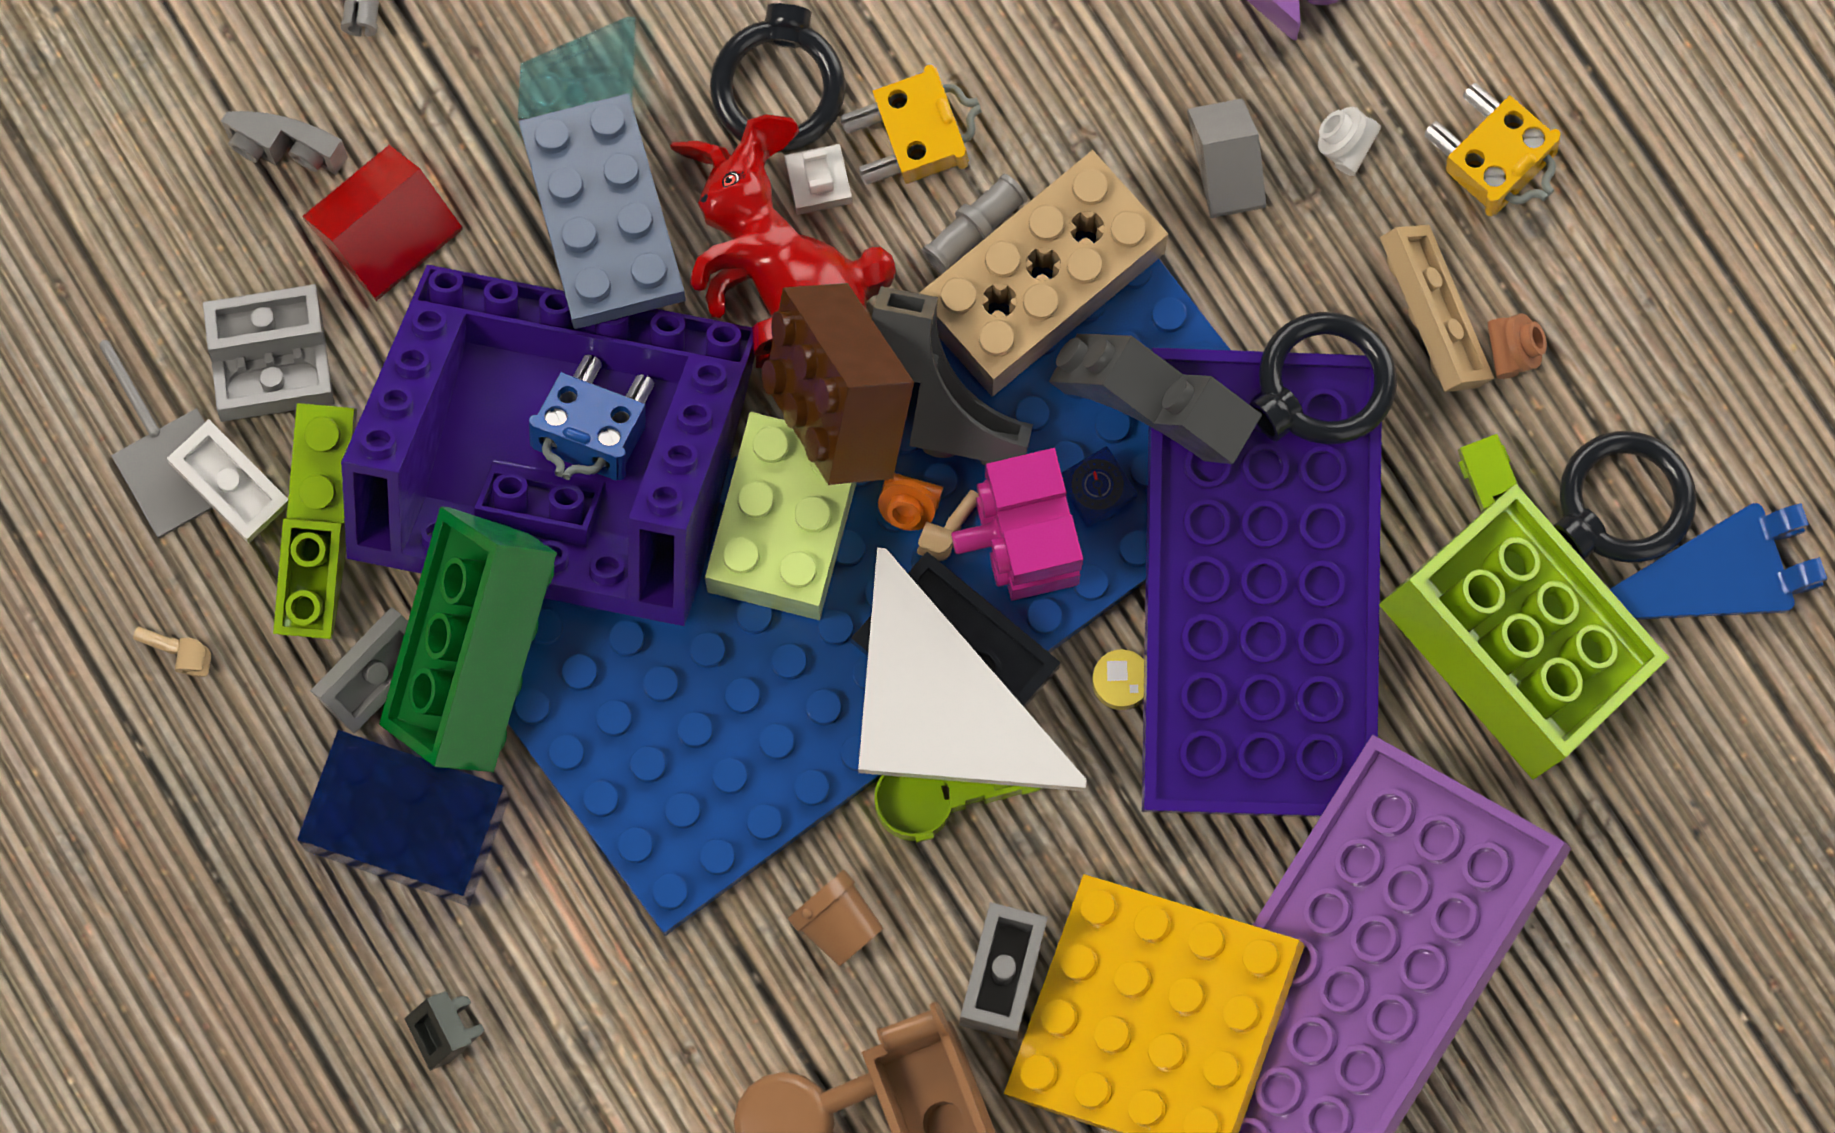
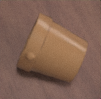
[787,870,884,967]

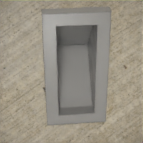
[1187,98,1266,218]

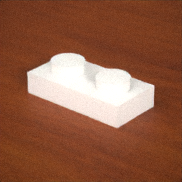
[167,419,288,544]

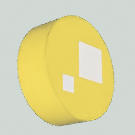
[1092,649,1144,710]

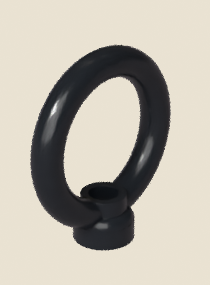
[710,3,845,152]
[1250,312,1397,444]
[1553,431,1696,563]

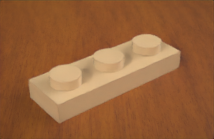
[1380,225,1494,392]

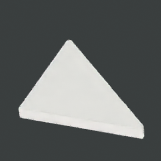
[858,548,1086,791]

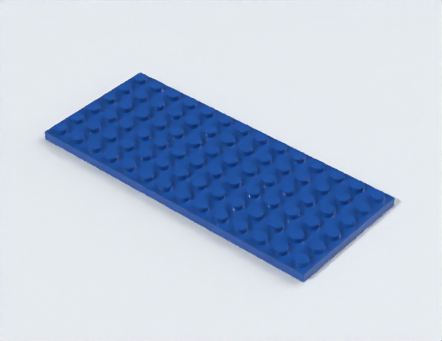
[508,231,1231,936]

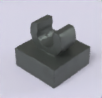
[404,991,484,1071]

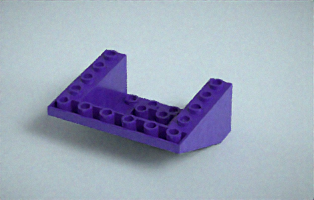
[341,265,755,626]

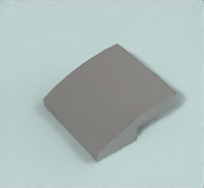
[203,284,334,422]

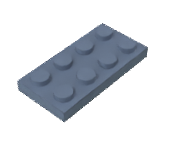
[519,93,686,329]

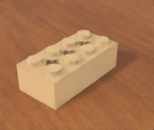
[919,150,1169,397]

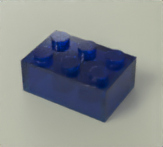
[297,730,509,907]

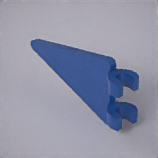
[1610,503,1827,620]

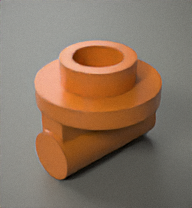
[878,473,944,531]

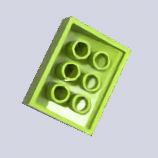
[1379,484,1670,780]

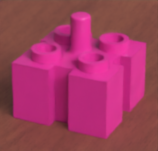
[951,448,1083,601]

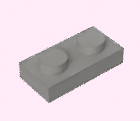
[310,607,408,734]

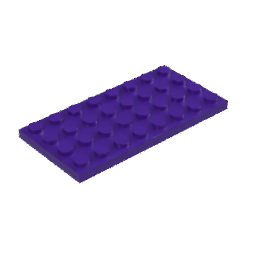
[1141,347,1382,818]

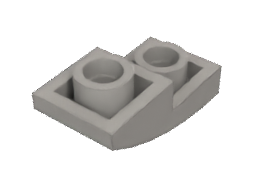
[221,111,348,175]

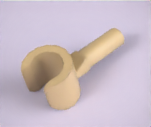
[917,490,979,561]
[133,627,211,677]

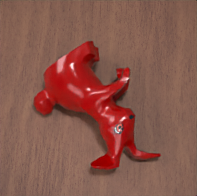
[670,114,896,369]

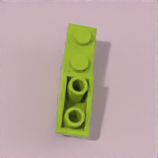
[273,403,357,639]

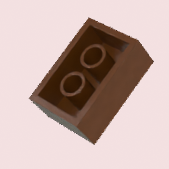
[762,283,914,485]

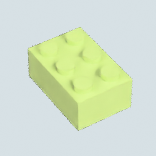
[705,412,857,620]

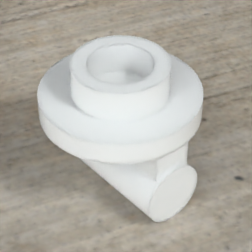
[1318,107,1381,176]

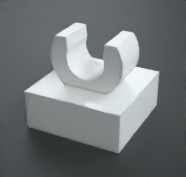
[784,144,852,215]

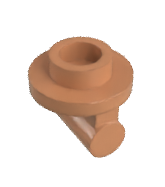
[1487,313,1547,379]

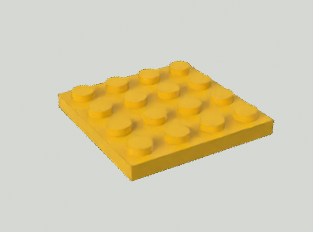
[1003,874,1305,1133]

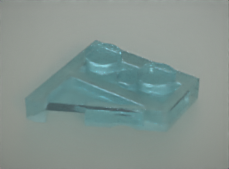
[518,17,636,121]

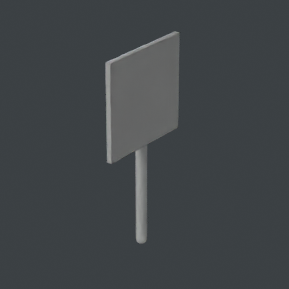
[100,340,213,539]

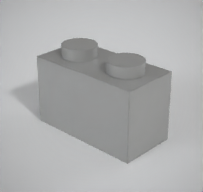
[959,902,1048,1040]

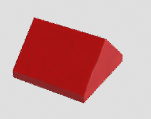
[302,145,463,301]

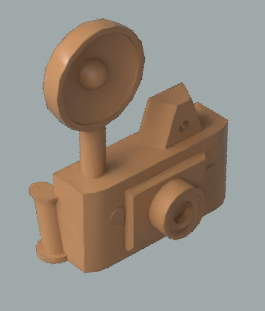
[733,1001,996,1133]

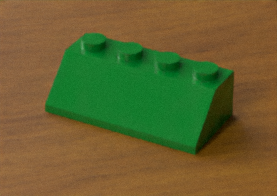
[379,506,557,772]

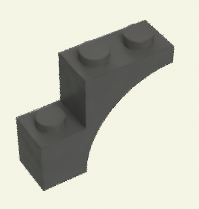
[872,286,1033,466]
[1048,334,1262,464]

